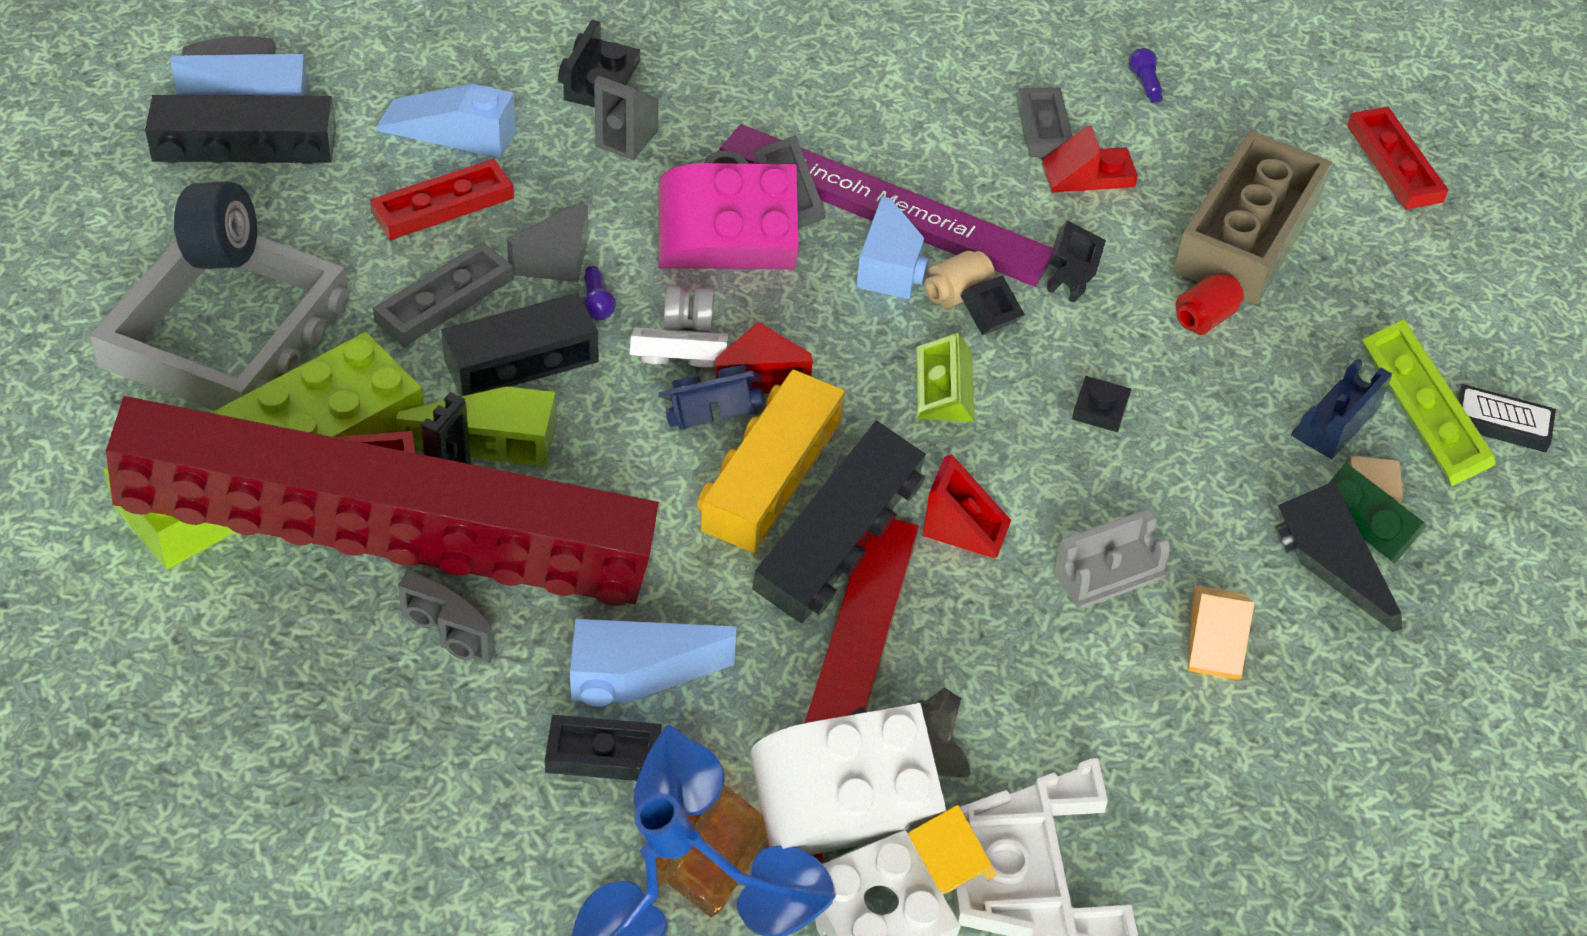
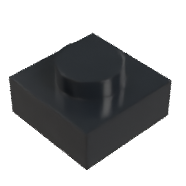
[960,275,1025,335]
[1072,376,1132,432]

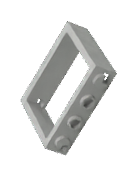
[89,236,351,411]

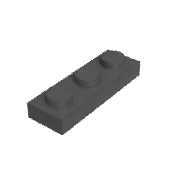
[373,242,514,347]

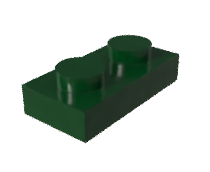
[1329,462,1427,563]

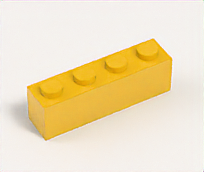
[697,370,845,554]

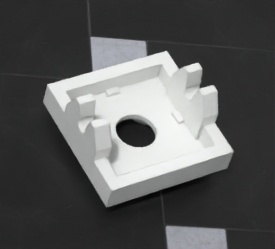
[815,830,961,936]

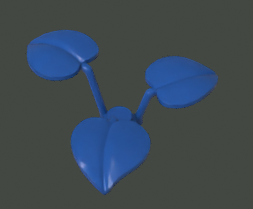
[572,725,836,936]

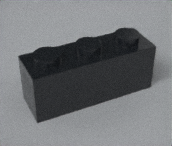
[441,293,599,397]

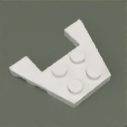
[952,759,1138,936]

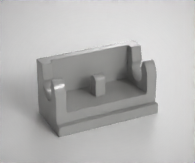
[1053,509,1170,610]

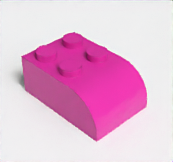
[658,163,798,269]

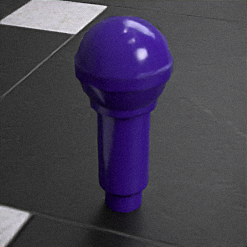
[1128,48,1163,103]
[583,266,616,320]

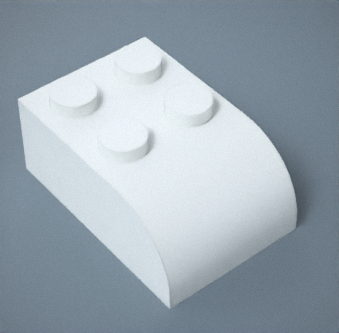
[750,703,946,855]

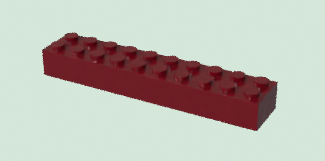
[106,396,659,606]

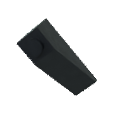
[1274,481,1402,632]

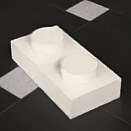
[630,327,728,367]

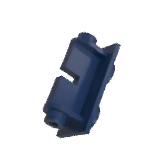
[658,366,765,430]

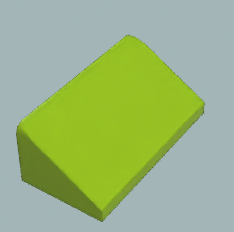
[916,333,974,422]

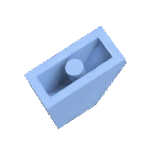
[856,196,929,300]

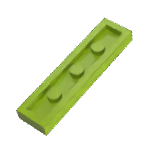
[1362,319,1496,487]

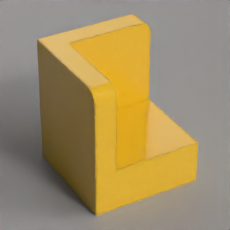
[908,805,997,894]

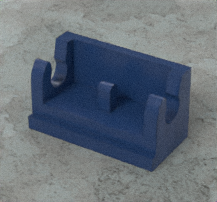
[1291,359,1392,460]

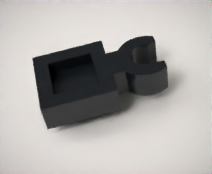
[1047,220,1106,303]

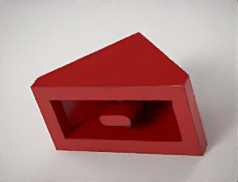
[715,322,813,394]
[922,454,1011,558]

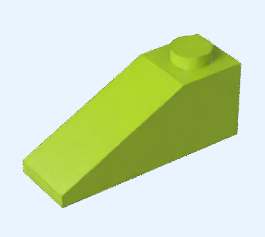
[396,386,557,467]

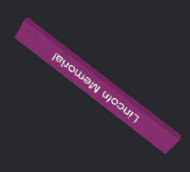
[719,124,1053,287]

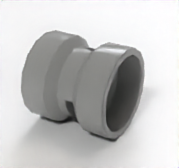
[664,285,714,332]

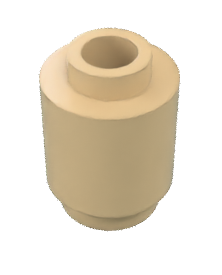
[925,251,995,309]

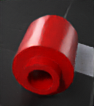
[1176,273,1244,335]

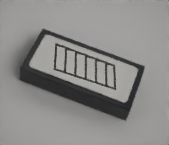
[1457,384,1556,453]

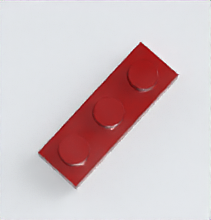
[1347,106,1449,210]
[370,158,514,240]

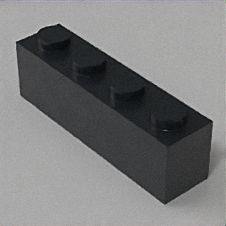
[145,95,336,164]
[752,420,926,624]

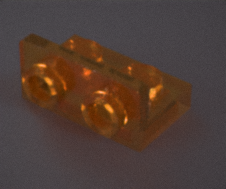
[645,784,767,918]

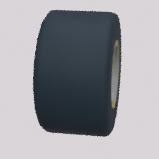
[174,181,257,269]

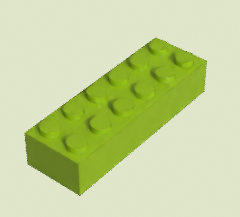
[103,331,424,570]

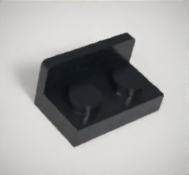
[558,20,640,108]

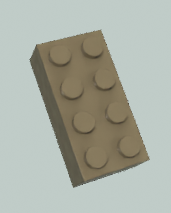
[1173,130,1332,306]

